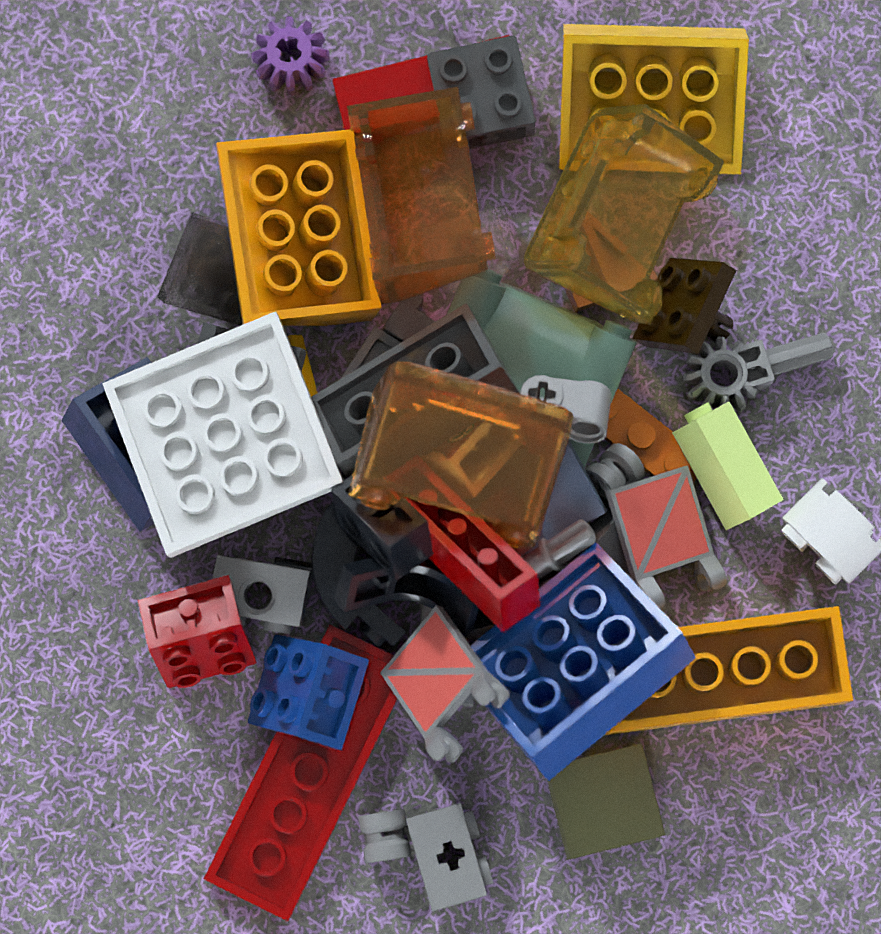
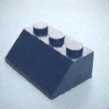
[61,357,154,532]

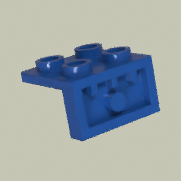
[248,635,369,751]

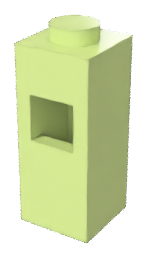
[672,402,784,530]

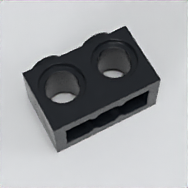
[331,464,434,581]

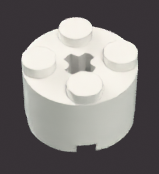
[781,478,881,585]

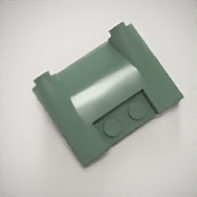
[446,265,637,467]

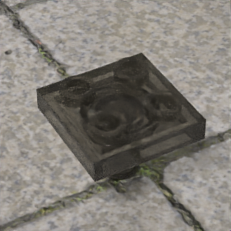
[157,212,243,326]

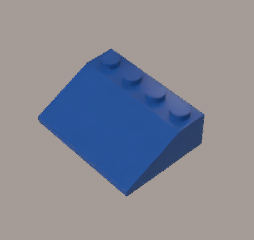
[471,542,696,781]

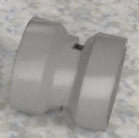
[585,443,645,508]
[358,809,412,864]

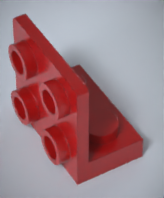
[138,575,257,688]

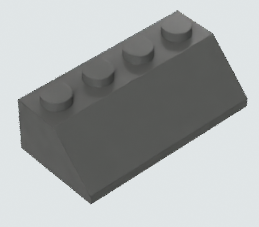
[311,303,520,478]

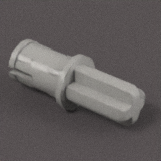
[522,519,596,580]

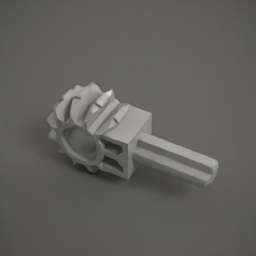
[682,333,833,412]

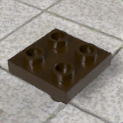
[632,257,737,354]

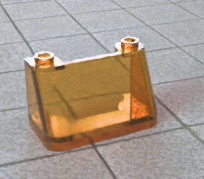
[347,87,496,305]
[348,362,574,548]

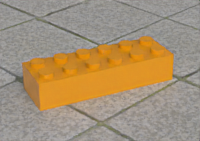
[603,606,853,736]

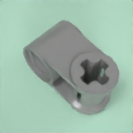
[518,375,612,443]

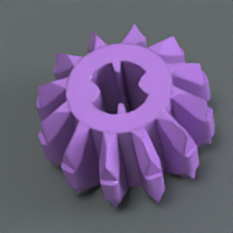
[252,16,330,96]

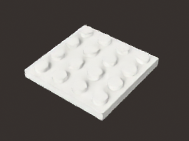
[102,311,344,558]

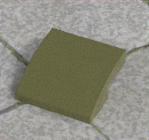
[547,743,666,860]

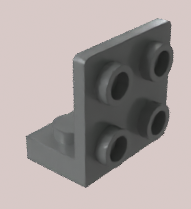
[427,35,535,154]

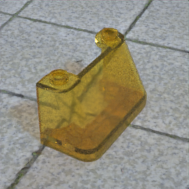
[524,104,724,324]

